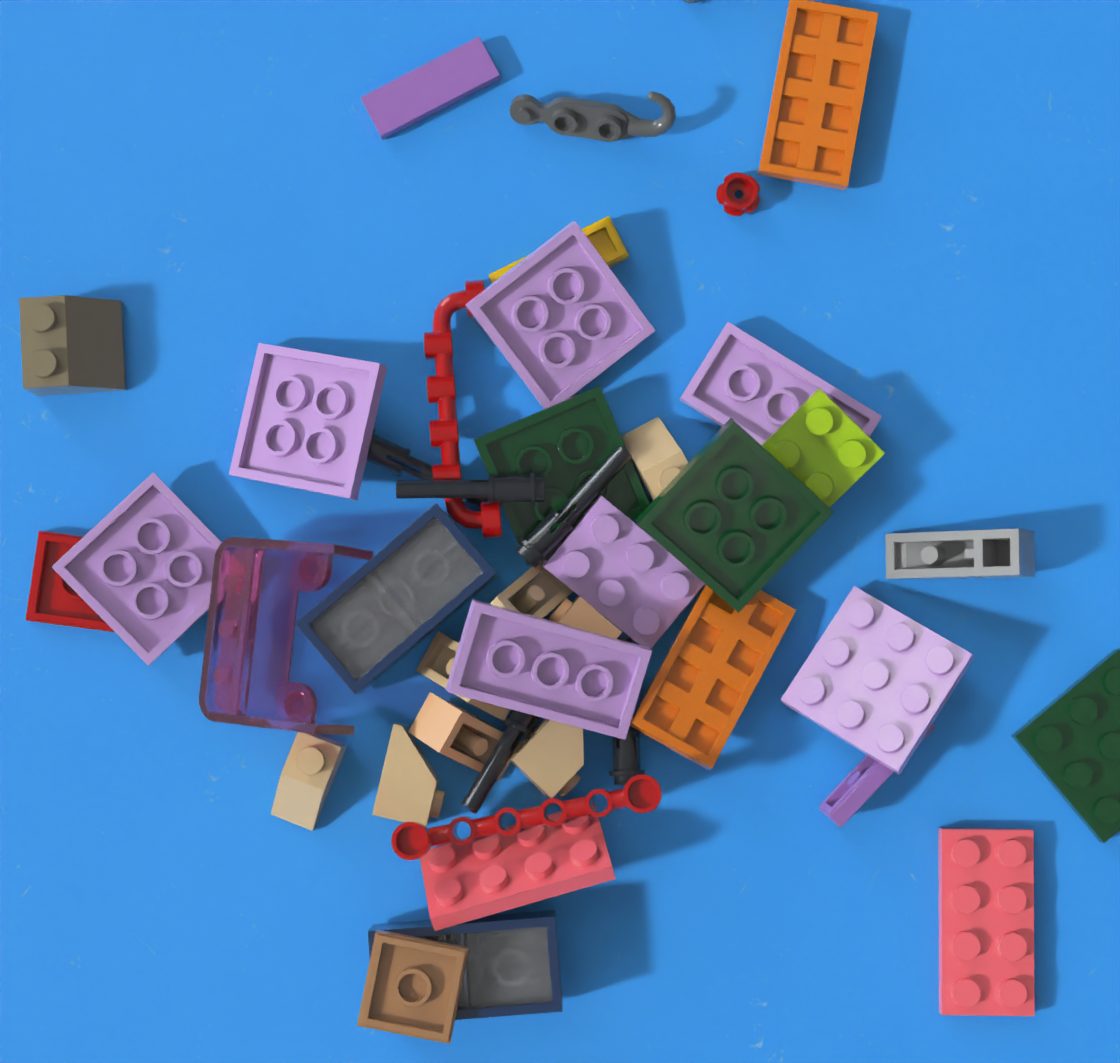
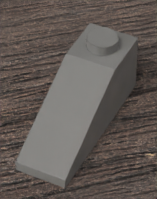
[885,528,1035,579]

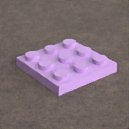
[465,221,655,409]
[229,343,387,501]
[52,472,249,666]
[780,586,974,775]

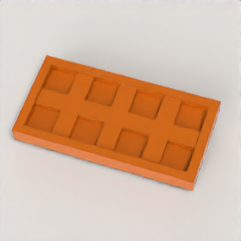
[757,0,878,190]
[630,584,796,770]

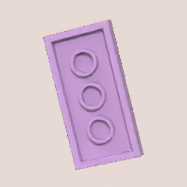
[680,322,882,445]
[446,599,652,740]

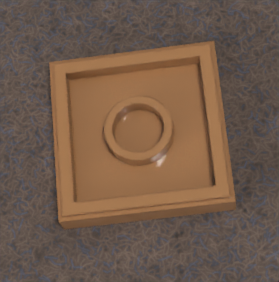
[357,929,469,1044]

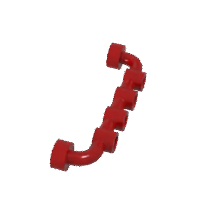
[424,280,502,538]
[391,775,662,860]

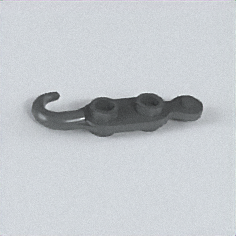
[509,91,676,142]

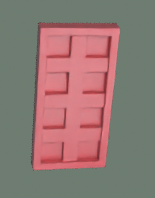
[420,802,616,931]
[938,828,1035,1016]

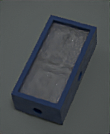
[295,503,499,694]
[368,910,563,1020]

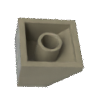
[19,295,127,396]

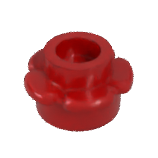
[716,172,760,217]

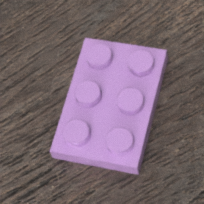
[542,495,705,649]

